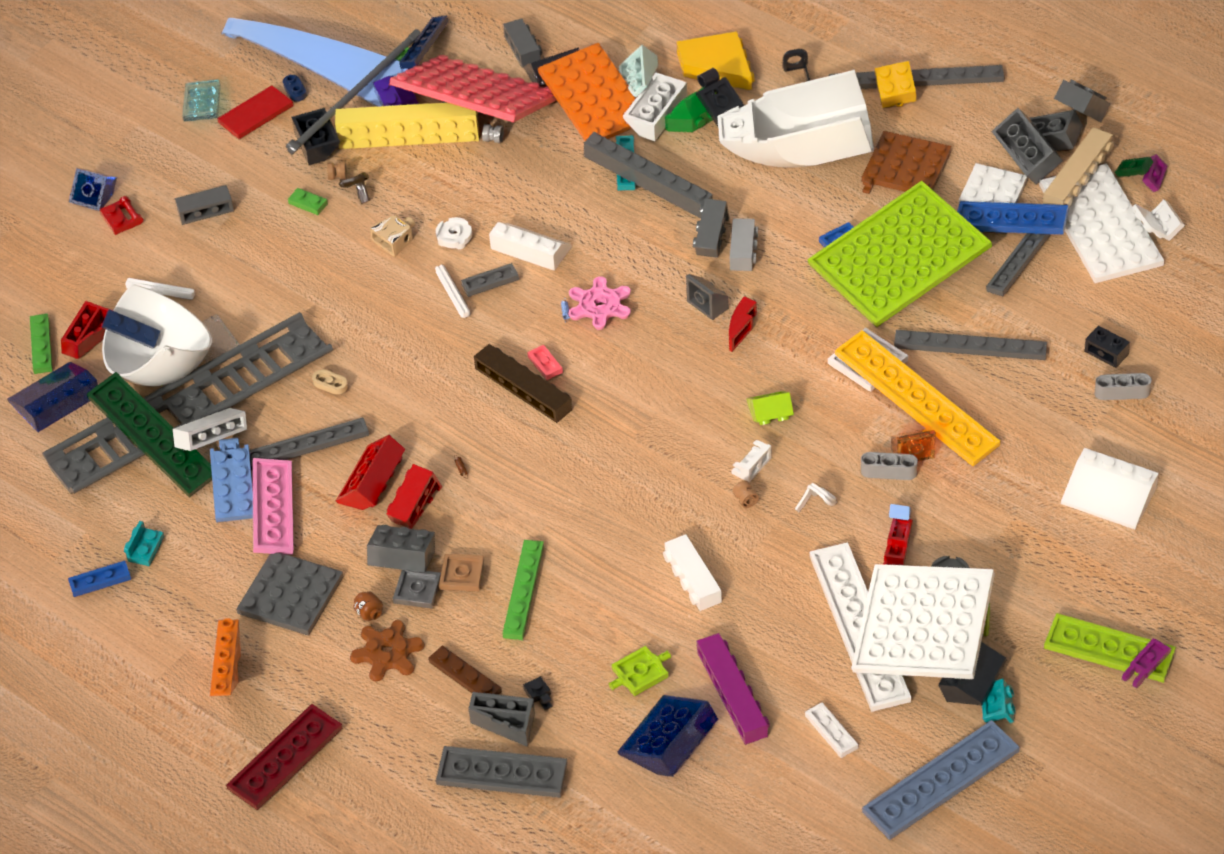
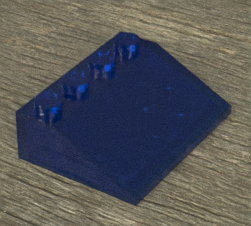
[7,362,98,432]
[617,695,718,777]

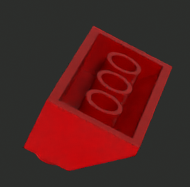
[335,435,405,510]

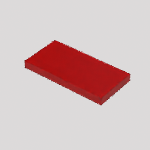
[217,85,294,139]

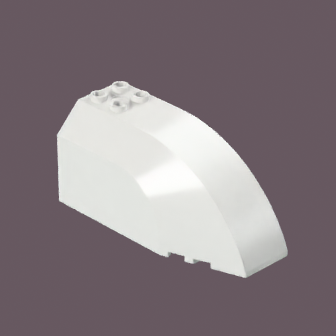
[718,70,874,168]

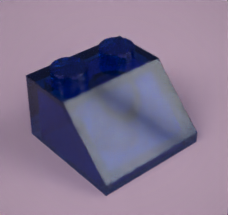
[69,168,117,211]

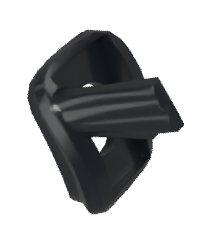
[782,49,811,82]

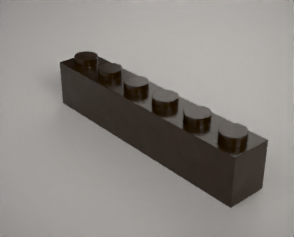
[474,344,572,423]

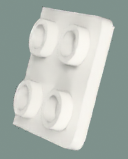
[1133,200,1185,241]

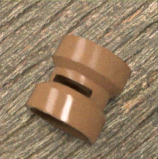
[327,162,347,180]
[732,481,759,508]

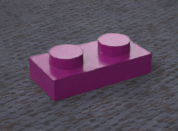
[1142,154,1167,193]

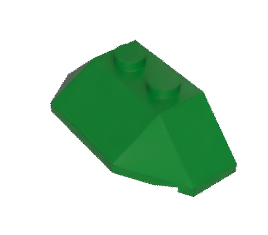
[665,88,716,132]

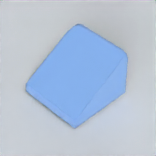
[889,504,911,520]

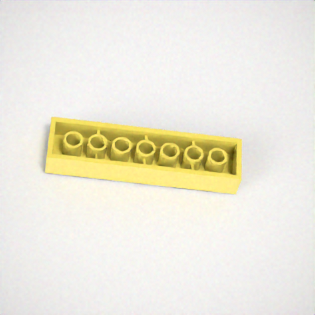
[335,102,479,149]

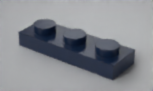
[101,309,160,349]

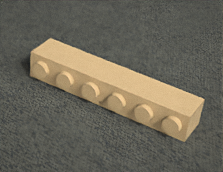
[1043,127,1114,208]

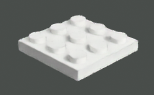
[959,163,1027,203]
[828,328,908,392]

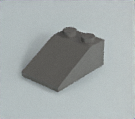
[1030,110,1083,151]

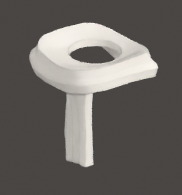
[795,483,837,512]

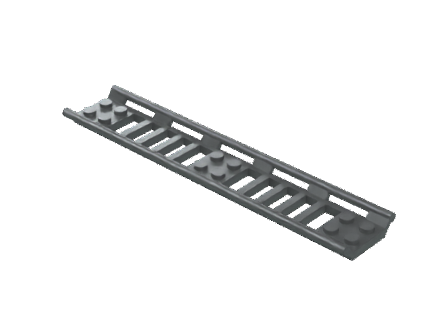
[42,312,333,494]

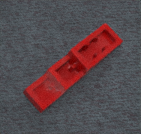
[883,518,913,566]

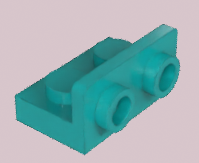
[124,521,164,566]
[982,679,1016,723]

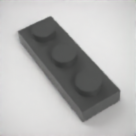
[461,263,519,297]

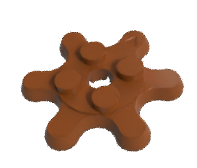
[350,620,425,681]

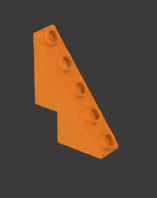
[210,618,241,696]

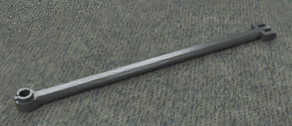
[285,29,420,155]

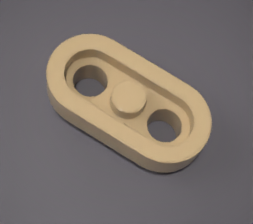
[312,370,348,395]

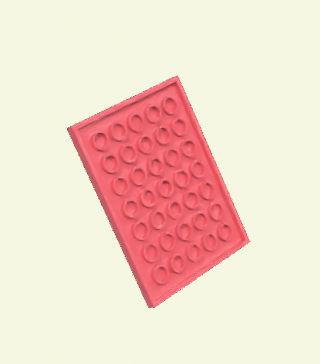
[389,55,557,122]

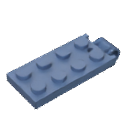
[210,438,253,522]

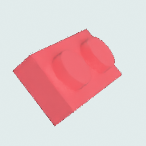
[527,345,563,381]

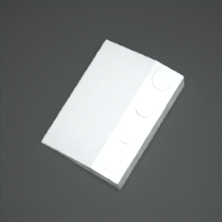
[1061,448,1159,529]

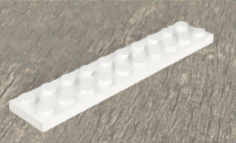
[810,543,911,712]

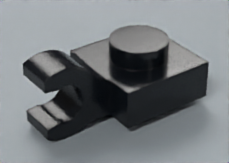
[523,676,552,710]

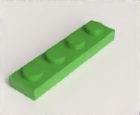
[30,313,53,374]

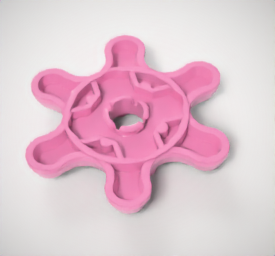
[568,277,631,330]

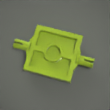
[608,646,671,696]

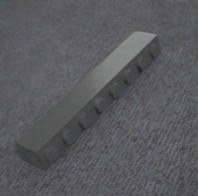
[584,132,713,218]

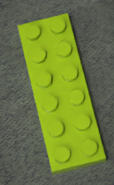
[1044,613,1176,683]

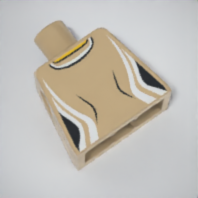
[370,216,415,257]

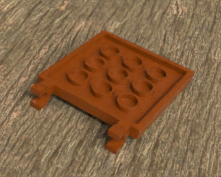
[861,131,952,194]

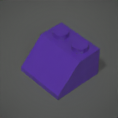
[373,76,419,106]

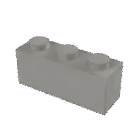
[730,219,758,271]

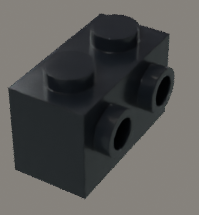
[1084,326,1130,368]

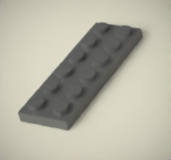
[436,746,568,798]

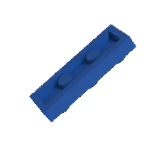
[68,561,131,597]

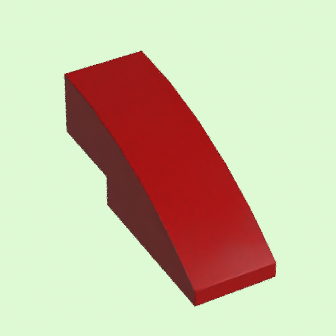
[729,296,757,352]

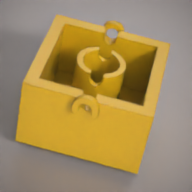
[874,61,917,108]

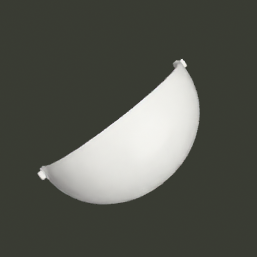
[102,284,212,386]

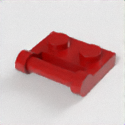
[99,196,143,235]

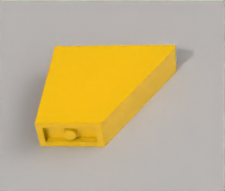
[676,31,755,90]

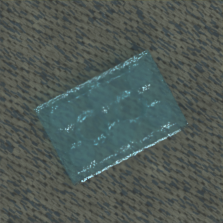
[182,79,221,122]

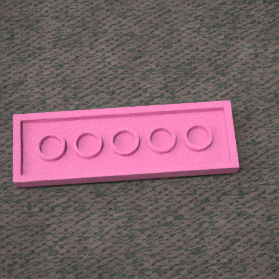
[252,458,293,555]

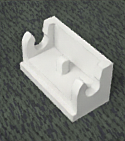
[732,440,771,482]

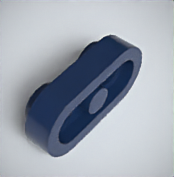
[282,75,306,102]

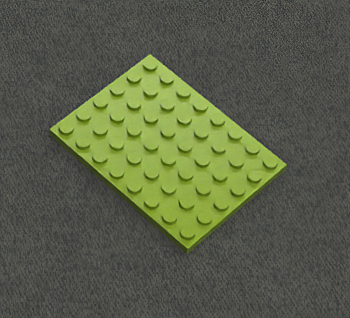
[807,181,992,327]

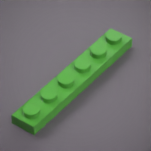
[502,540,544,640]

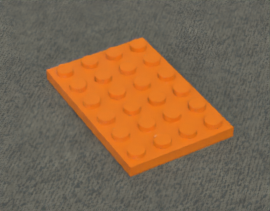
[538,42,637,141]

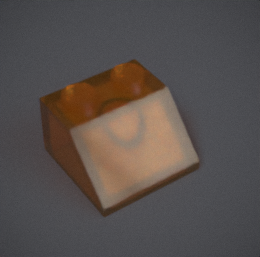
[891,428,935,461]

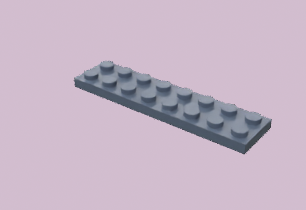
[862,720,1020,840]

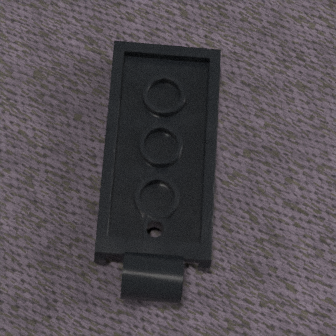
[695,68,745,127]

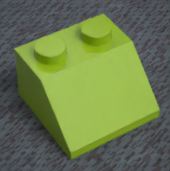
[746,391,794,425]

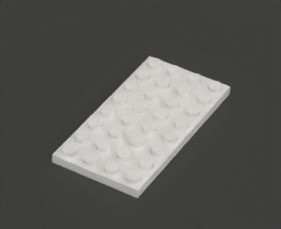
[1039,163,1164,283]

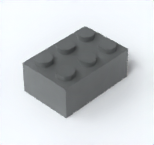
[1054,79,1111,122]
[367,525,435,573]

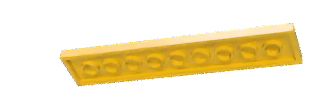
[835,330,1001,467]

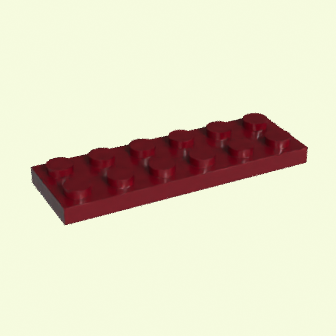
[226,704,343,811]

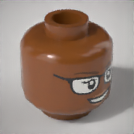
[353,591,383,621]

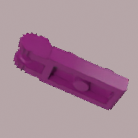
[1122,638,1171,688]

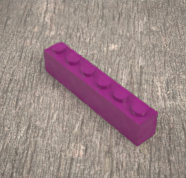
[696,633,770,745]

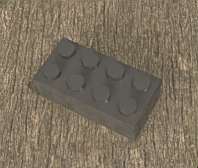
[991,108,1063,185]

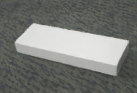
[805,702,858,758]

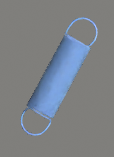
[561,298,570,321]

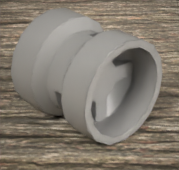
[482,124,504,143]

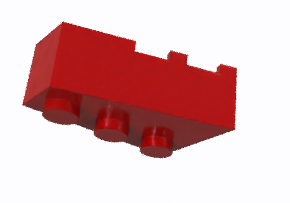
[61,300,113,359]
[386,464,442,529]

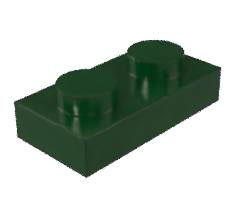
[1115,157,1153,177]

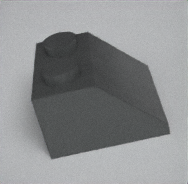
[686,274,729,320]

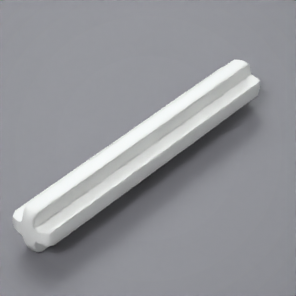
[435,265,470,318]
[126,278,195,300]

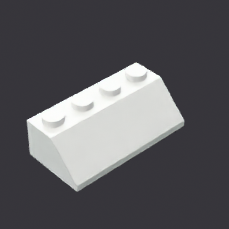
[623,73,687,141]
[489,222,572,271]

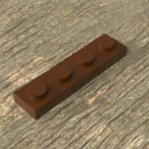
[428,645,502,695]

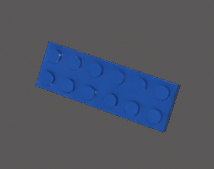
[957,201,1069,235]

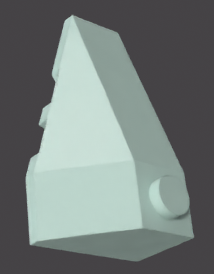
[619,45,658,97]

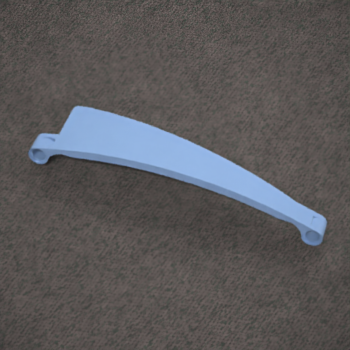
[221,18,409,107]

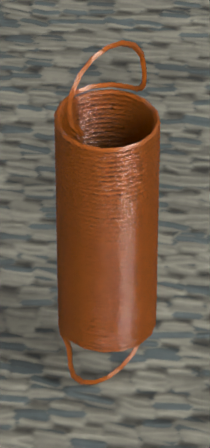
[454,455,468,478]

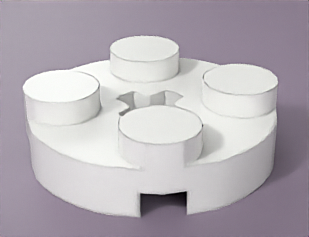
[436,217,472,249]

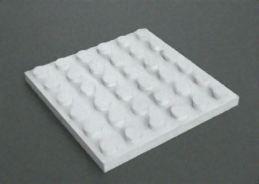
[851,564,995,679]

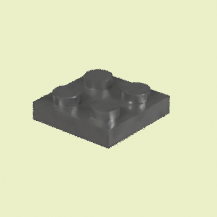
[393,570,441,609]

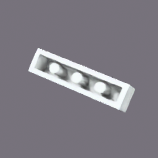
[173,408,247,451]
[663,534,722,611]

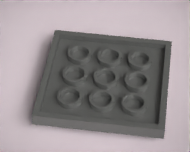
[236,553,344,636]

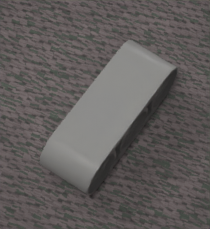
[1094,373,1152,400]
[861,452,918,480]

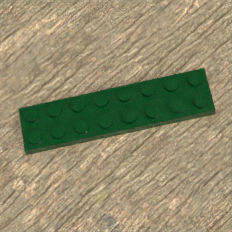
[87,372,212,498]

